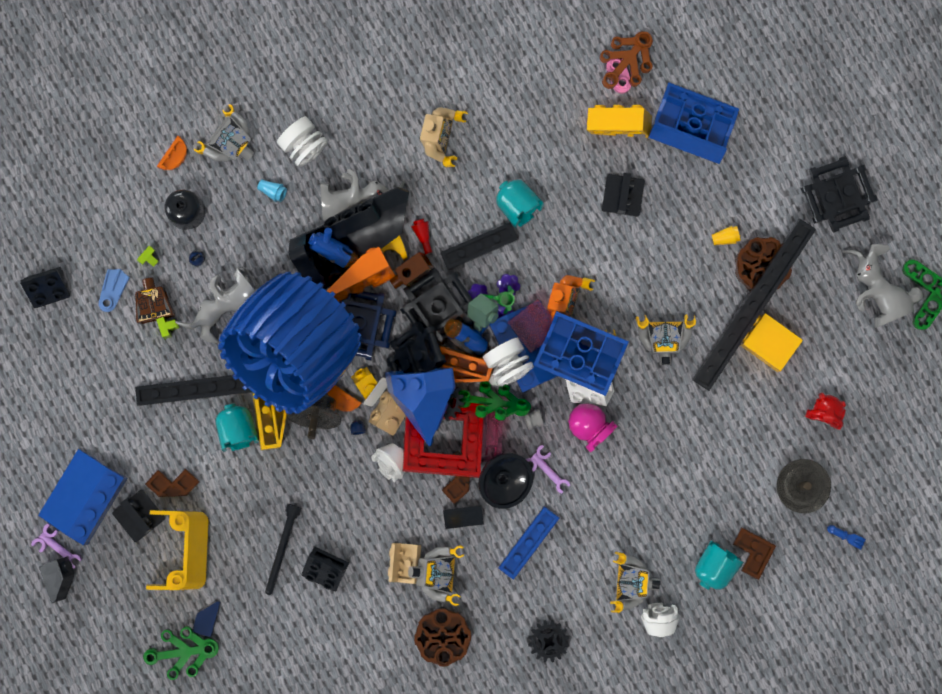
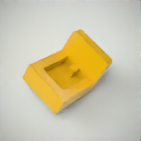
[351,367,378,400]

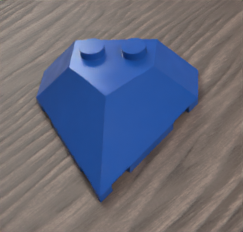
[385,368,456,447]

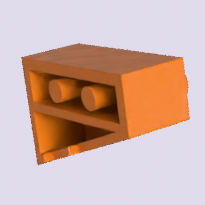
[439,345,492,383]

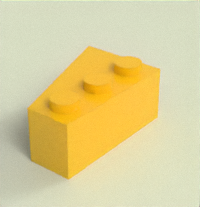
[587,105,652,138]
[252,393,287,451]

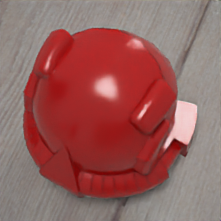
[805,392,846,430]

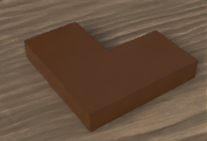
[732,527,776,580]

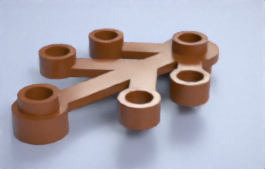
[599,31,653,89]

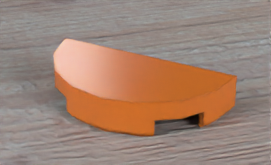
[157,136,187,170]
[328,385,362,412]

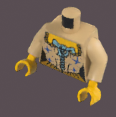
[420,107,468,167]

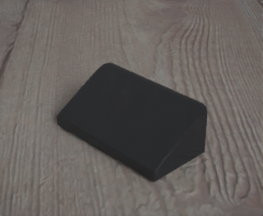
[443,505,484,529]

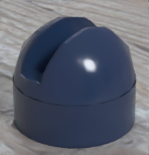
[189,251,205,267]
[350,420,366,435]

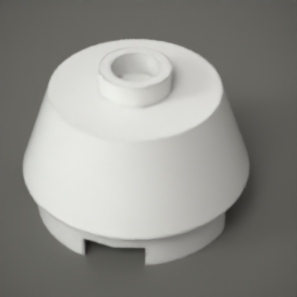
[371,443,405,482]
[641,603,680,637]

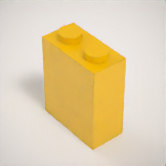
[740,313,803,372]

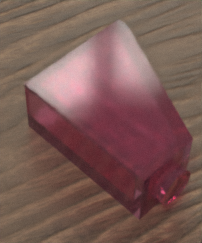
[481,405,503,462]

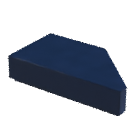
[193,601,221,637]

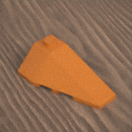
[327,247,395,302]

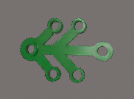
[459,381,531,420]
[143,626,219,680]

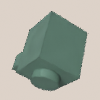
[467,294,499,332]

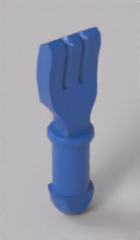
[827,525,866,550]

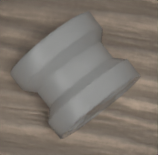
[524,408,544,430]

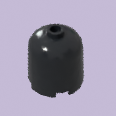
[164,189,205,230]

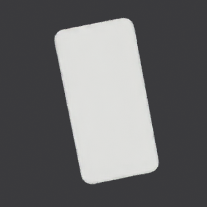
[363,377,387,407]

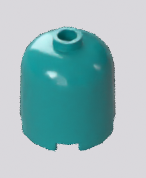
[496,179,544,228]
[215,404,259,452]
[695,540,744,590]

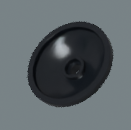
[478,452,533,509]

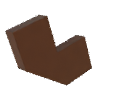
[442,450,470,504]
[145,469,200,497]

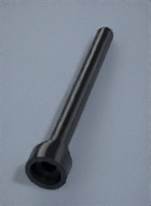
[265,504,302,595]

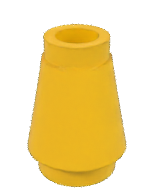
[711,226,741,246]

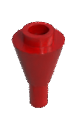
[410,218,432,254]

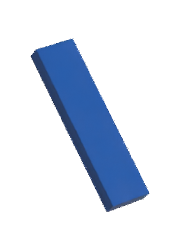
[498,506,560,580]

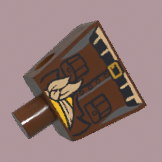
[390,252,434,289]
[135,277,176,325]

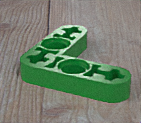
[902,260,942,330]

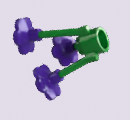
[468,274,521,319]

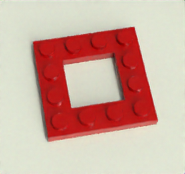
[402,399,484,478]

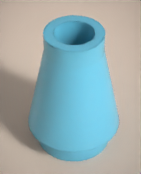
[257,179,287,202]

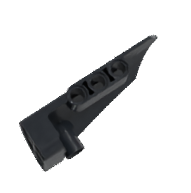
[288,187,409,289]

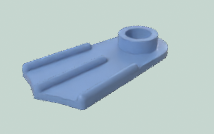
[99,269,130,312]

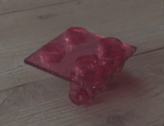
[508,299,553,353]

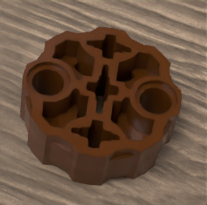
[735,237,792,291]
[414,608,471,666]

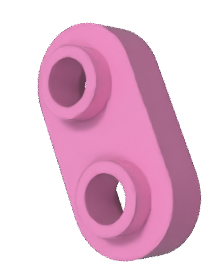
[606,59,631,94]

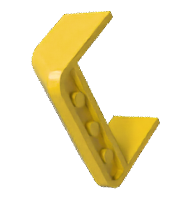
[146,510,208,590]

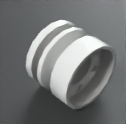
[277,116,328,168]
[483,337,534,386]

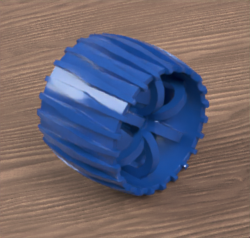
[218,272,361,414]

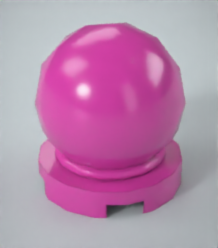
[568,403,618,453]

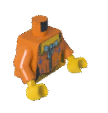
[547,275,595,321]

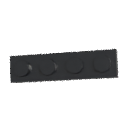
[440,222,518,270]

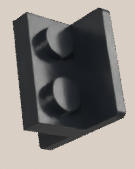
[602,173,645,217]
[20,266,70,308]
[112,489,166,542]
[301,546,349,592]

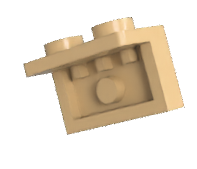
[369,389,405,436]
[388,543,421,584]

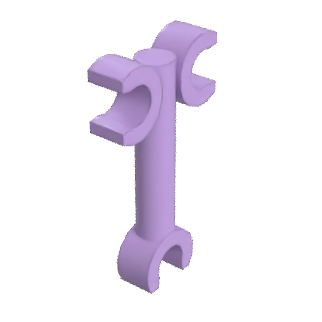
[526,445,570,494]
[31,523,82,569]

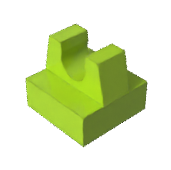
[137,246,159,267]
[156,317,179,339]

